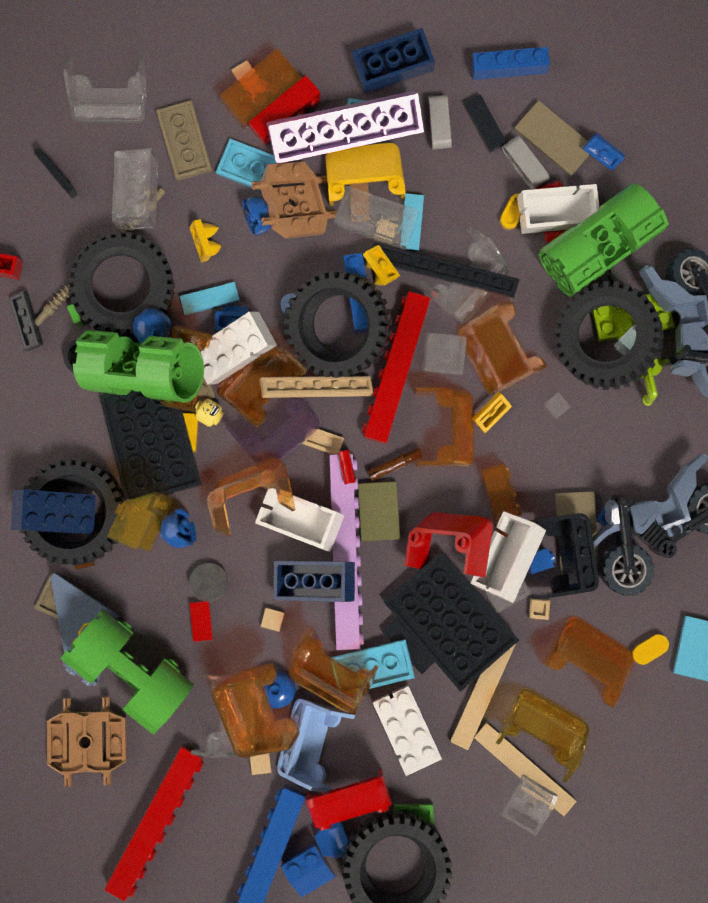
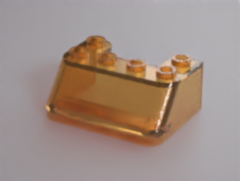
[217,344,308,428]
[212,663,300,758]

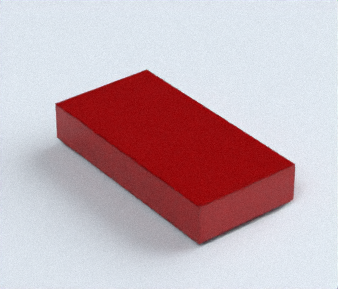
[190,602,213,642]

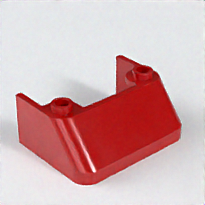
[404,512,493,578]
[305,769,392,831]

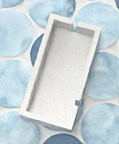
[517,184,600,234]
[197,312,277,385]
[255,487,345,552]
[471,511,546,603]
[373,684,442,776]

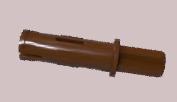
[367,448,423,481]

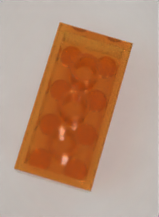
[220,48,302,130]

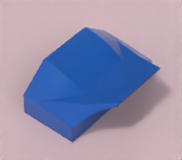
[214,306,249,332]
[315,821,350,859]

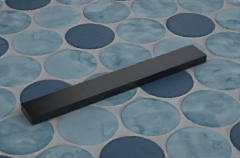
[372,242,520,298]

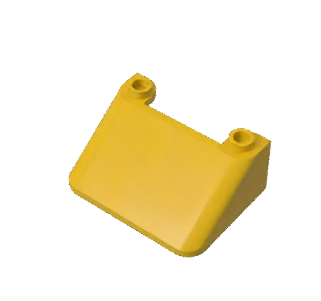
[325,143,405,206]

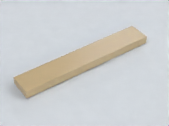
[259,376,374,398]
[450,644,516,750]
[474,723,577,816]

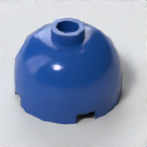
[242,197,271,236]
[133,308,173,343]
[160,509,197,549]
[257,669,296,709]

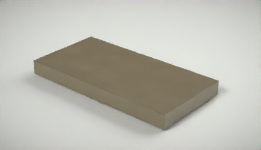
[156,100,212,181]
[514,100,590,177]
[555,491,600,571]

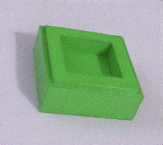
[67,304,84,327]

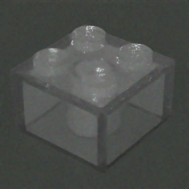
[421,333,467,375]
[501,774,558,836]

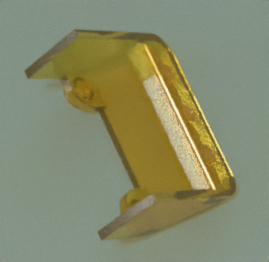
[107,492,172,552]
[496,689,589,783]

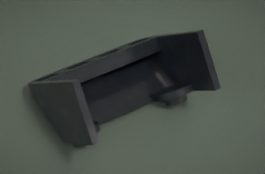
[528,513,599,599]

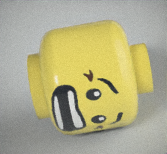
[194,398,224,427]

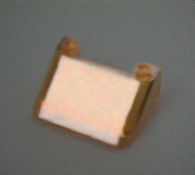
[458,301,547,394]
[541,617,634,708]

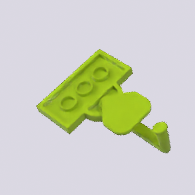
[592,294,675,406]

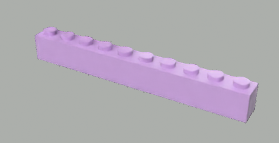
[330,454,364,650]

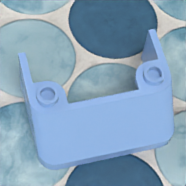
[277,699,355,792]

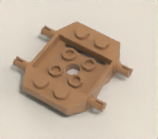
[251,162,338,239]
[47,697,127,787]

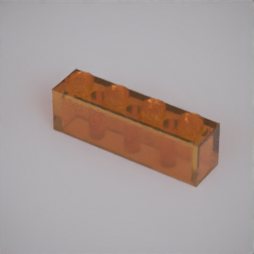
[481,464,522,538]

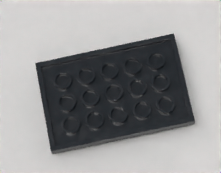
[99,390,202,506]
[384,551,519,692]

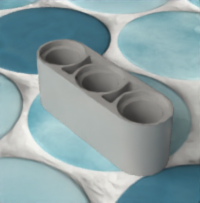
[428,95,451,150]
[502,136,549,190]

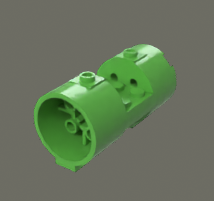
[538,183,669,297]
[73,330,204,403]
[60,609,194,735]

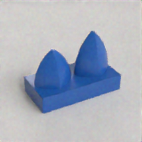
[583,133,625,170]

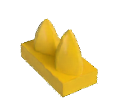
[189,219,221,262]
[363,245,400,286]

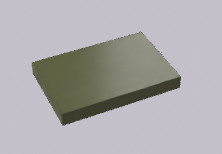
[358,482,400,542]

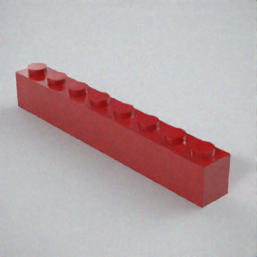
[362,291,431,445]
[104,745,205,902]

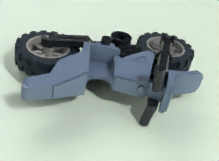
[640,248,708,397]
[592,454,708,596]

